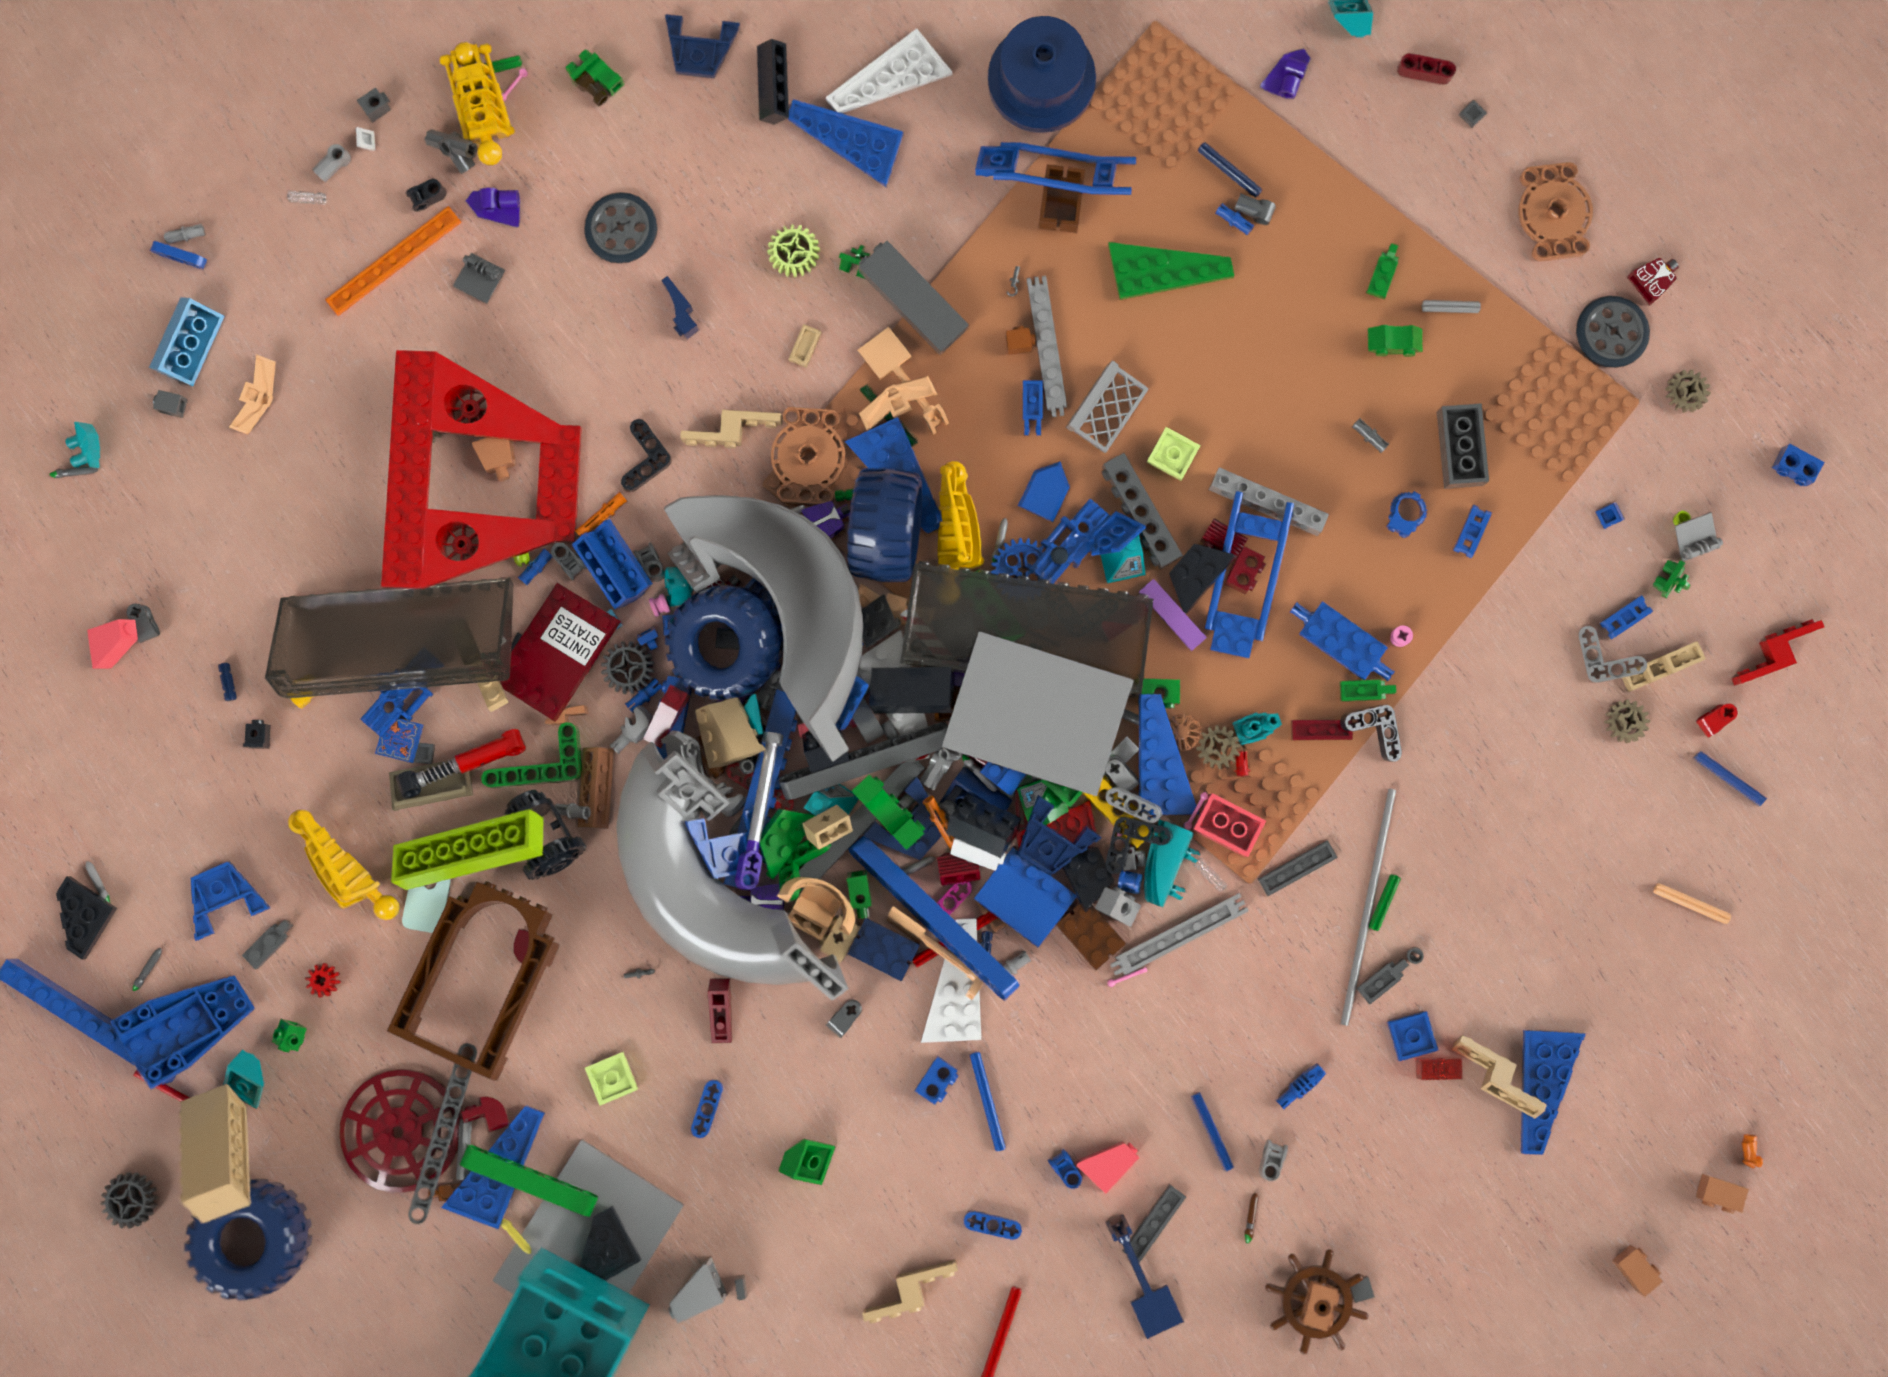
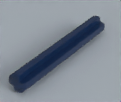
[1198,142,1262,198]

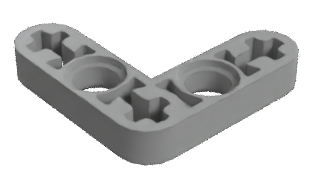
[1579,626,1647,683]

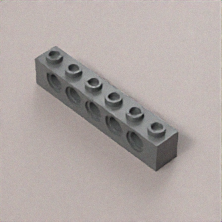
[1101,453,1183,570]

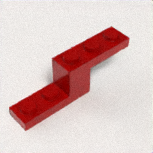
[1731,619,1825,686]

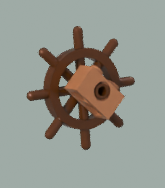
[1265,1249,1368,1355]

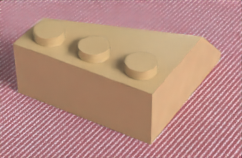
[695,698,766,768]

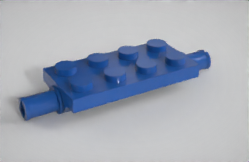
[1290,601,1395,681]

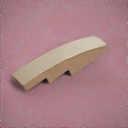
[1622,641,1706,692]

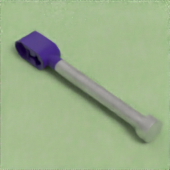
[735,732,783,890]

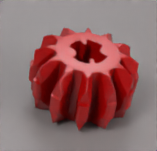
[305,963,341,998]

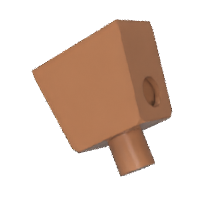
[472,438,516,481]

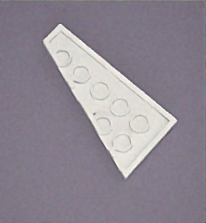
[826,29,952,113]

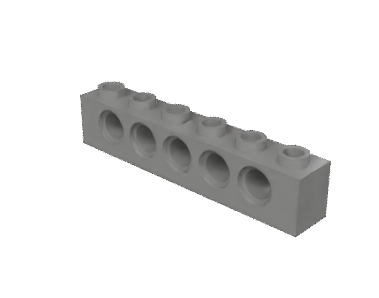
[1209,468,1329,536]

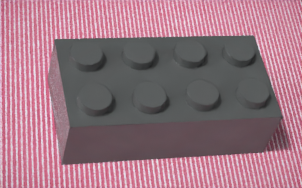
[1437,404,1489,489]

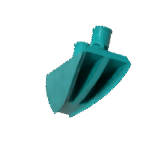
[1144,819,1200,908]

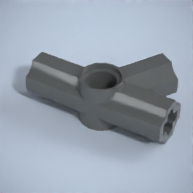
[425,129,478,174]

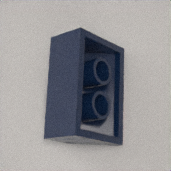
[938,767,1013,811]

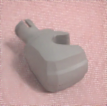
[610,705,653,754]
[702,774,746,817]

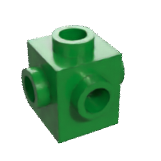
[272,1019,307,1053]

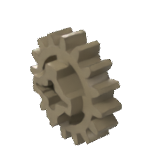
[1665,369,1711,413]
[1604,700,1650,743]
[1196,725,1241,770]

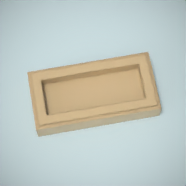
[788,324,822,368]

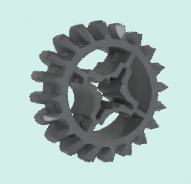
[601,641,655,695]
[100,1172,159,1229]

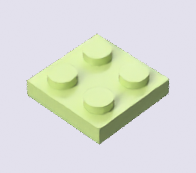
[1147,427,1201,481]
[585,1052,638,1106]

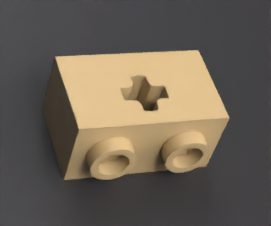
[803,805,853,849]
[819,915,861,962]

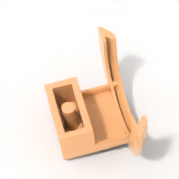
[778,877,855,940]

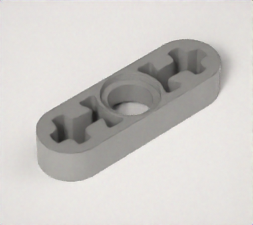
[1106,787,1162,823]

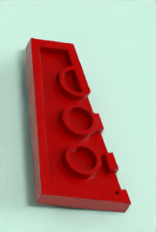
[1016,800,1097,851]

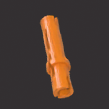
[575,492,627,537]
[923,796,955,851]

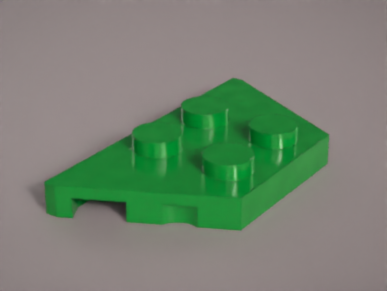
[759,808,815,879]

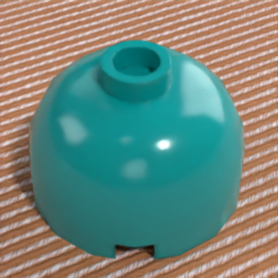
[664,567,694,607]

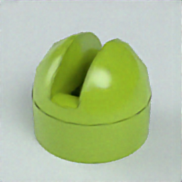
[1673,511,1691,525]
[513,552,530,567]

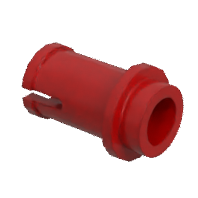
[1234,751,1250,777]

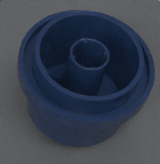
[988,16,1096,133]

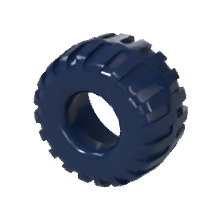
[847,467,923,582]
[665,585,784,700]
[184,1179,312,1301]

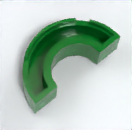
[852,774,925,850]

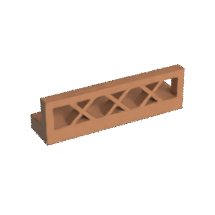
[578,747,614,829]

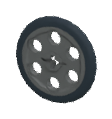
[584,192,657,264]
[1576,296,1650,368]

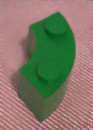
[1368,325,1423,357]

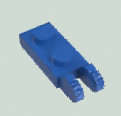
[1023,380,1043,436]

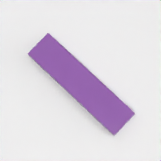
[1138,579,1207,651]

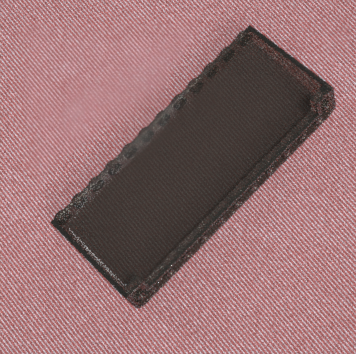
[900,561,1154,698]
[265,577,514,698]

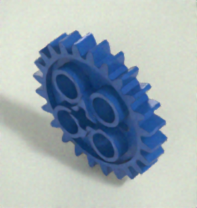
[990,538,1049,602]

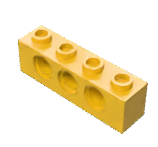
[1082,775,1149,849]

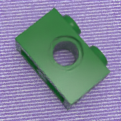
[1138,678,1180,709]

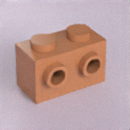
[1696,1173,1749,1214]
[1612,1245,1663,1297]

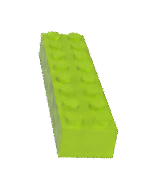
[391,809,543,890]

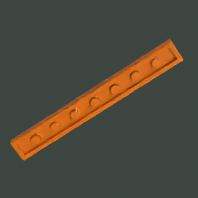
[325,206,461,316]

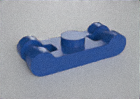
[1453,504,1492,558]
[1600,595,1653,639]

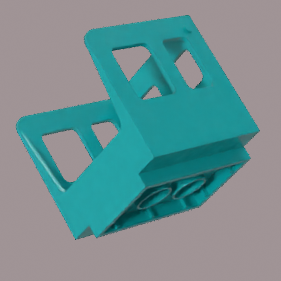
[469,1247,650,1377]

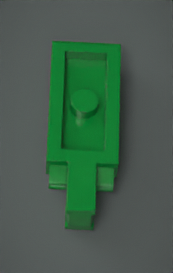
[1366,243,1399,299]
[1339,680,1397,702]

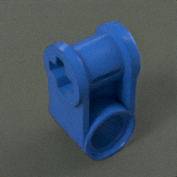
[1118,871,1143,894]
[1048,1148,1082,1189]

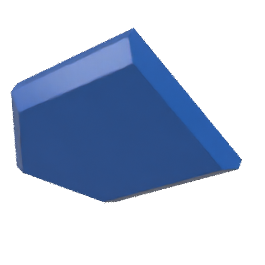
[1018,462,1070,522]
[1090,511,1146,556]

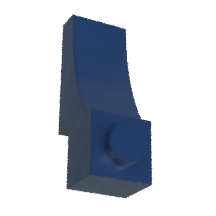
[661,276,699,340]

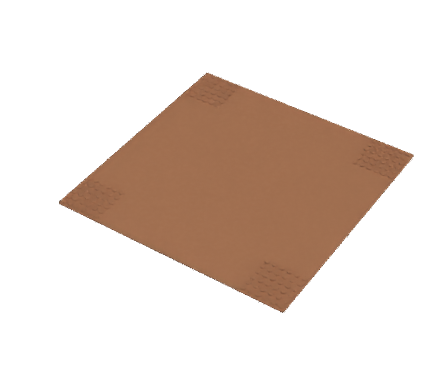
[763,21,1640,884]

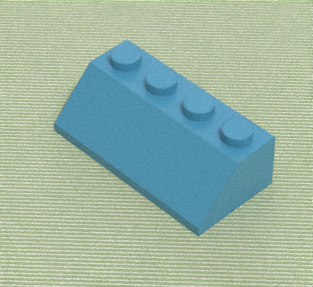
[149,297,224,386]

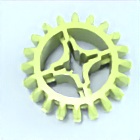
[767,224,820,278]

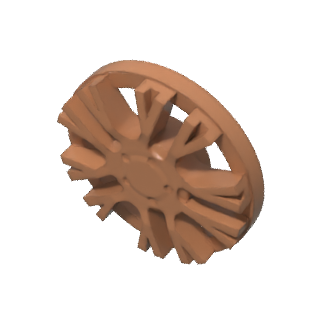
[1169,714,1201,751]

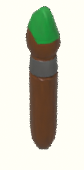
[1244,1193,1258,1244]

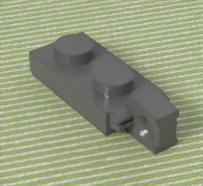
[242,920,294,970]
[1356,958,1409,1005]

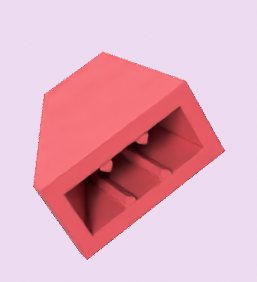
[87,619,138,669]
[1075,1141,1139,1194]

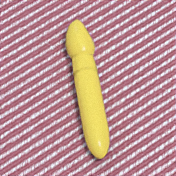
[501,1218,532,1254]

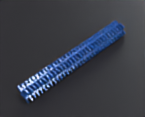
[1693,751,1767,806]
[1191,1092,1234,1172]

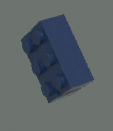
[848,918,920,982]

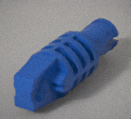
[1276,1063,1326,1110]

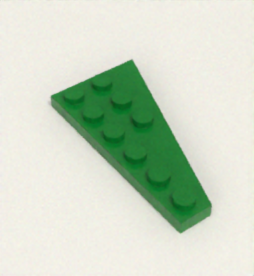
[1108,242,1235,300]

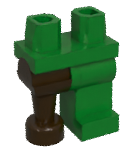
[566,49,625,107]

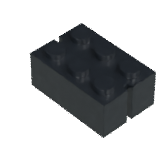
[946,794,1021,858]

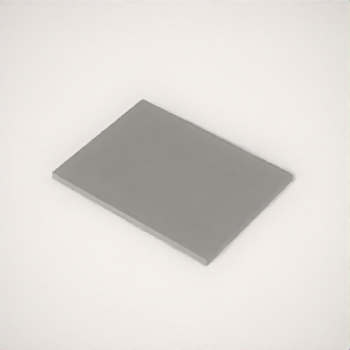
[942,631,1134,796]
[492,1139,684,1295]

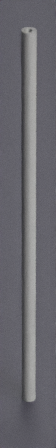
[1340,789,1396,1026]

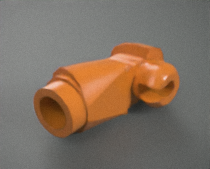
[1741,1134,1763,1169]

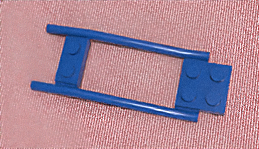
[975,142,1137,195]
[1205,491,1294,659]

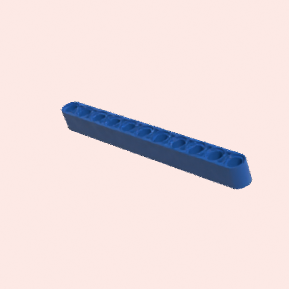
[848,835,1020,1001]

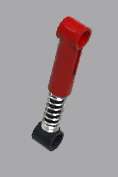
[396,729,526,798]

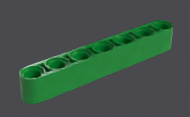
[459,1145,598,1217]

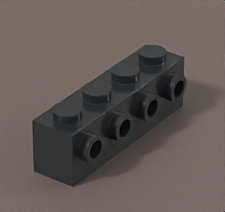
[757,39,789,125]

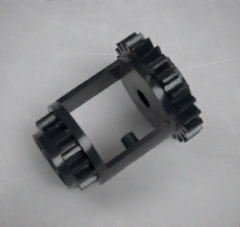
[505,790,587,880]

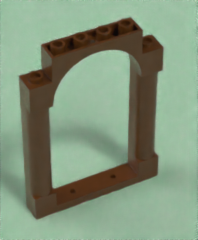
[387,881,560,1081]

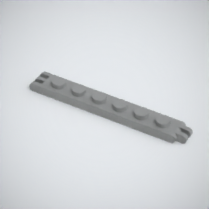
[1026,275,1067,418]
[1110,893,1249,975]

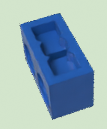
[1771,443,1825,486]
[915,1055,959,1105]

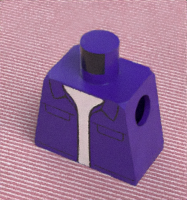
[801,501,850,539]
[739,884,784,911]

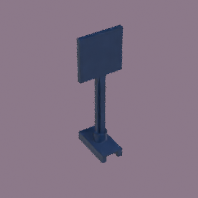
[1105,1214,1184,1339]

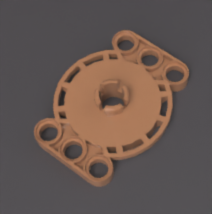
[1518,162,1593,261]
[771,407,845,505]

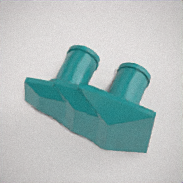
[65,421,100,468]
[1232,712,1282,745]

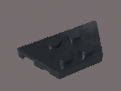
[1169,544,1237,613]
[1062,846,1114,912]

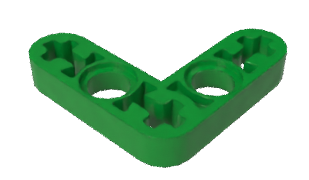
[779,840,831,901]

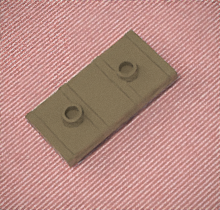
[389,760,473,811]

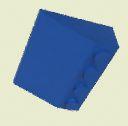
[974,847,1077,948]

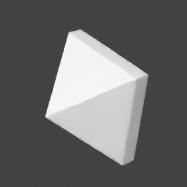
[356,127,375,151]

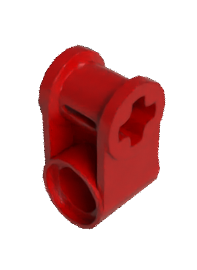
[1696,704,1738,737]

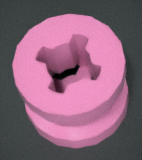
[648,593,671,617]
[1390,626,1413,647]

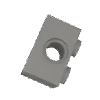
[1095,887,1141,927]

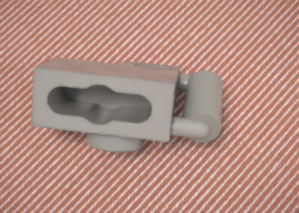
[1111,847,1146,870]

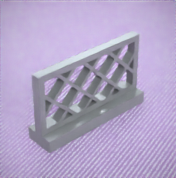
[1065,360,1149,453]

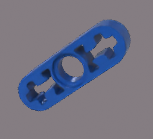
[150,241,207,269]
[691,1080,723,1138]
[964,1210,1022,1240]

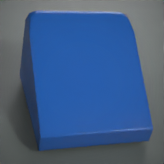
[1596,502,1625,529]

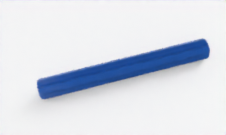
[970,1052,1006,1152]

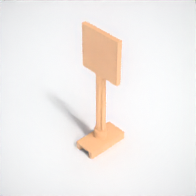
[858,327,949,435]
[886,906,984,1000]

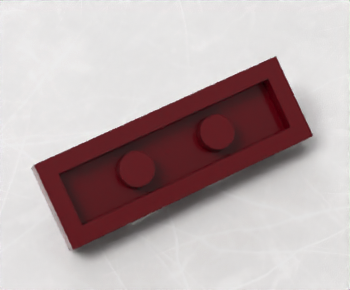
[1291,720,1353,741]

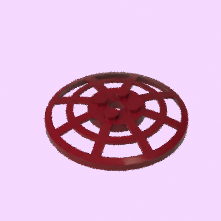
[339,1069,461,1193]

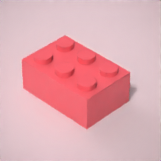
[1191,793,1266,857]

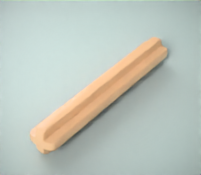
[1653,883,1731,924]

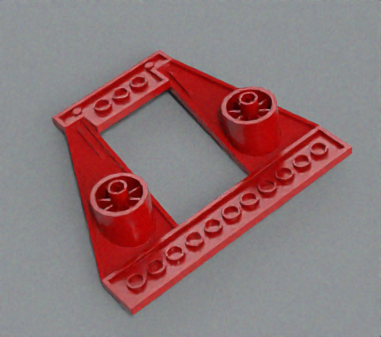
[381,350,582,589]

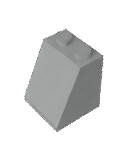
[668,1257,727,1324]

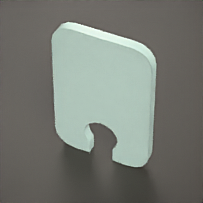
[402,879,451,933]

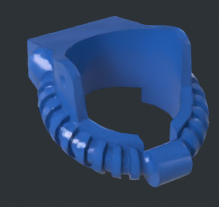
[1386,491,1427,538]

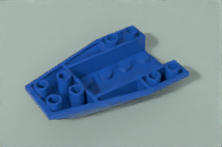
[110,975,255,1090]

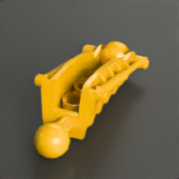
[439,42,515,166]
[935,461,984,605]
[288,809,400,920]

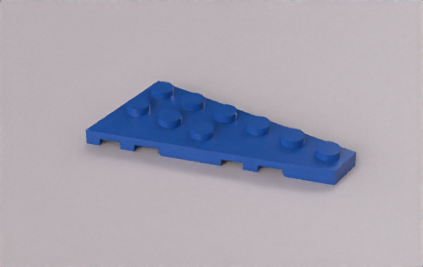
[788,99,903,188]
[845,417,942,534]
[1139,694,1199,815]
[1521,1030,1586,1155]
[441,1105,545,1229]

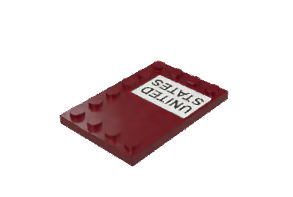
[497,583,621,722]

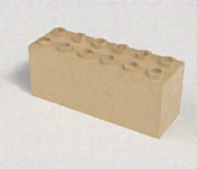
[179,1084,250,1223]

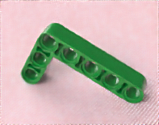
[481,722,582,788]

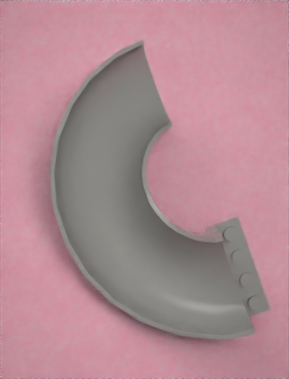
[664,495,863,762]
[616,741,849,1000]

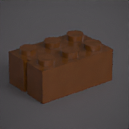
[1038,164,1085,233]
[1056,903,1126,971]

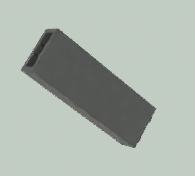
[859,240,969,355]

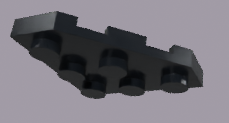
[56,876,117,960]
[579,1205,642,1281]

